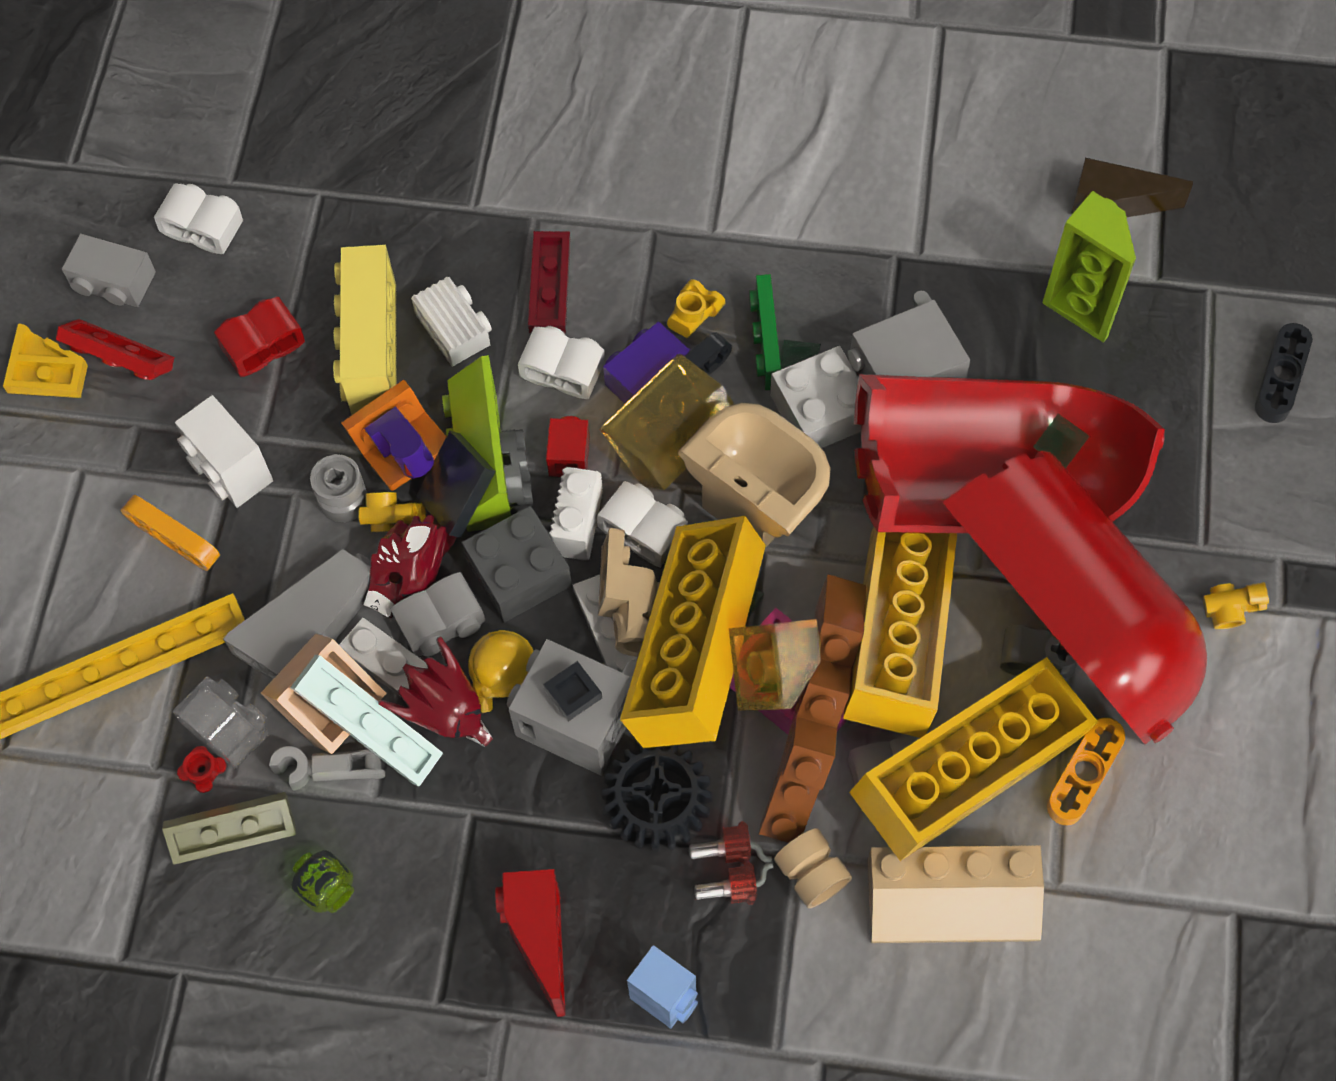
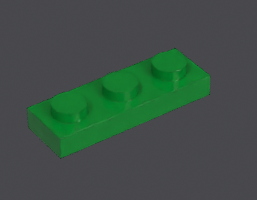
[749,274,781,390]

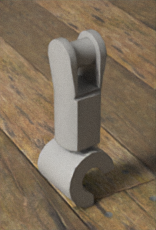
[269,746,385,791]

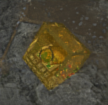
[728,619,821,711]

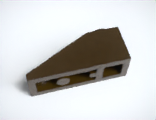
[1071,157,1193,217]

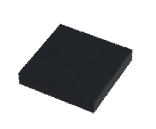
[416,431,496,538]

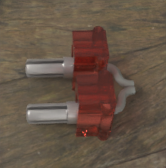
[689,821,773,905]

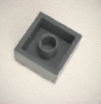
[462,506,572,623]

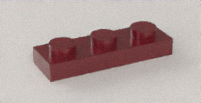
[528,231,571,334]

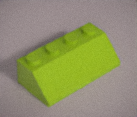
[1042,191,1136,343]
[442,355,512,532]

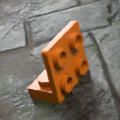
[341,380,447,491]

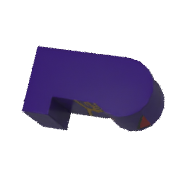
[364,407,434,478]

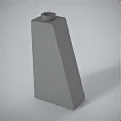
[223,549,371,680]

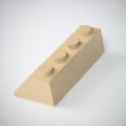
[867,845,1044,943]

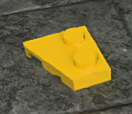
[3,324,88,398]

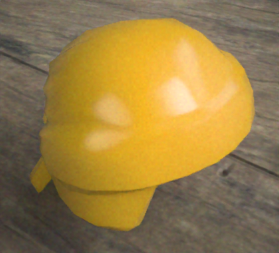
[468,630,533,713]

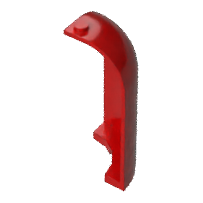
[854,374,1165,533]
[942,451,1207,744]

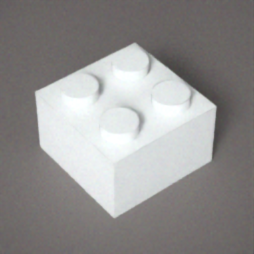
[770,346,861,448]
[175,395,273,508]

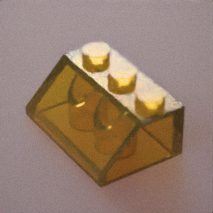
[600,354,735,490]

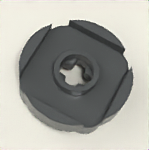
[499,429,533,507]

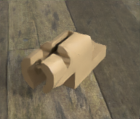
[598,528,658,657]

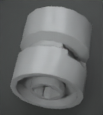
[310,454,367,523]

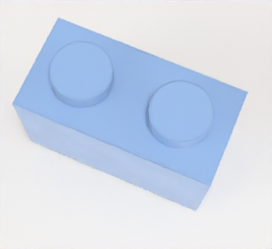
[627,945,698,1029]

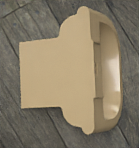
[678,403,831,548]

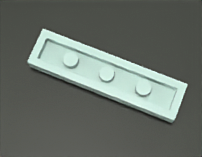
[290,655,443,786]

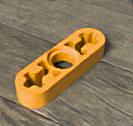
[121,495,220,571]
[1047,718,1125,825]

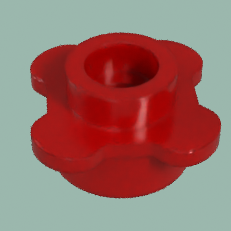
[177,746,227,793]

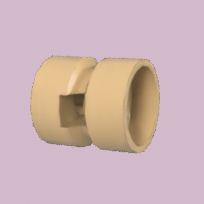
[774,828,852,909]

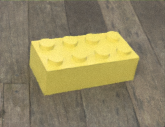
[333,245,397,415]

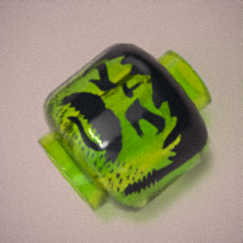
[291,850,354,913]

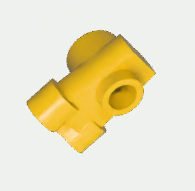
[667,279,726,338]
[359,492,426,532]
[1203,582,1269,629]

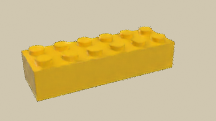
[620,516,766,748]
[843,527,957,738]
[849,657,1098,861]

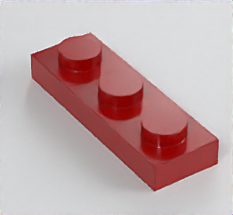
[56,319,175,380]

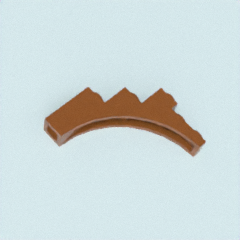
[759,574,866,843]

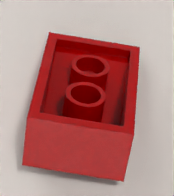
[495,869,566,1017]

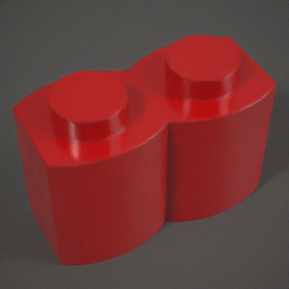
[214,297,305,377]

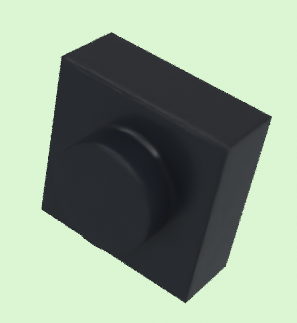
[543,661,602,722]

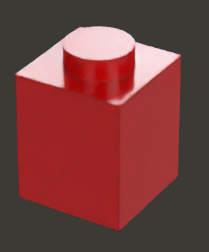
[546,416,590,477]

